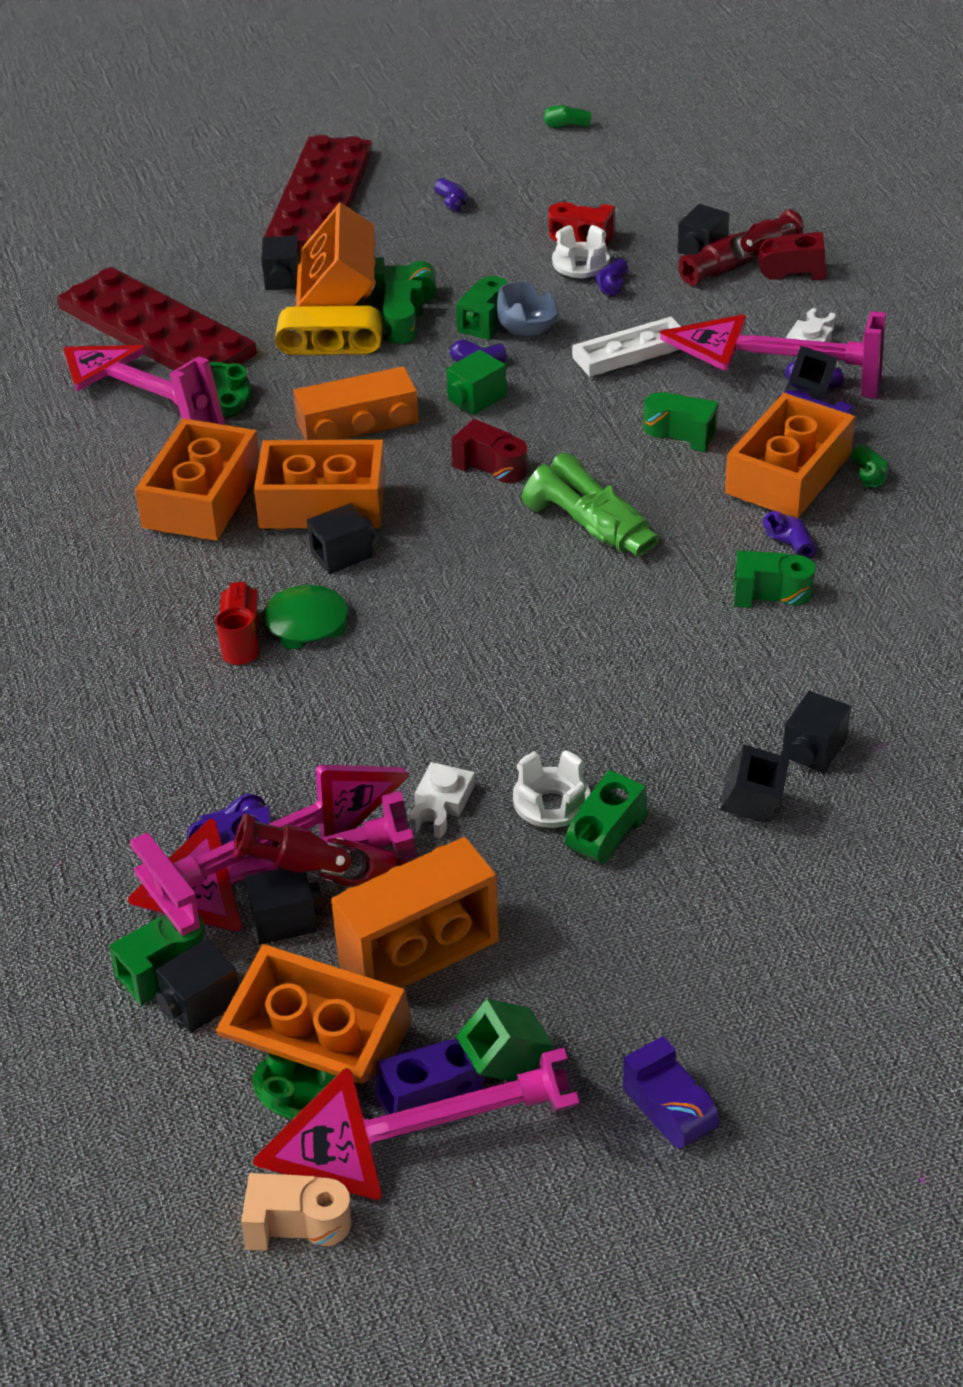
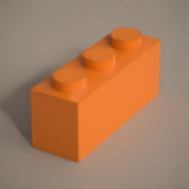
[293,366,419,440]

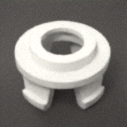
[552,225,610,279]
[513,750,590,828]

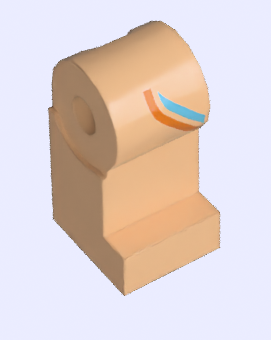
[241,1173,352,1251]

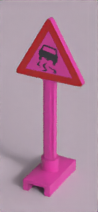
[660,311,886,399]
[63,345,225,425]
[130,765,409,936]
[127,791,418,933]
[253,1048,579,1200]

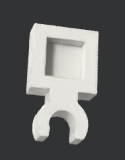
[786,308,835,342]
[410,762,475,838]

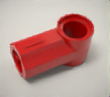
[215,582,260,665]

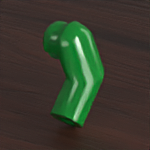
[544,105,592,129]
[851,443,890,488]

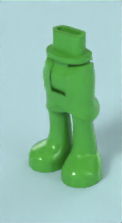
[522,452,659,557]

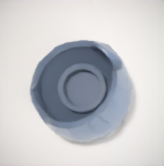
[497,281,559,337]

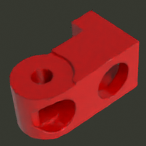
[548,202,616,247]

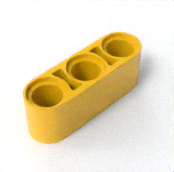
[275,306,383,355]

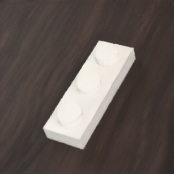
[572,317,681,377]

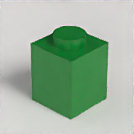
[446,350,507,415]
[456,999,554,1081]

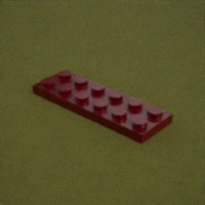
[264,135,372,249]
[57,267,257,371]

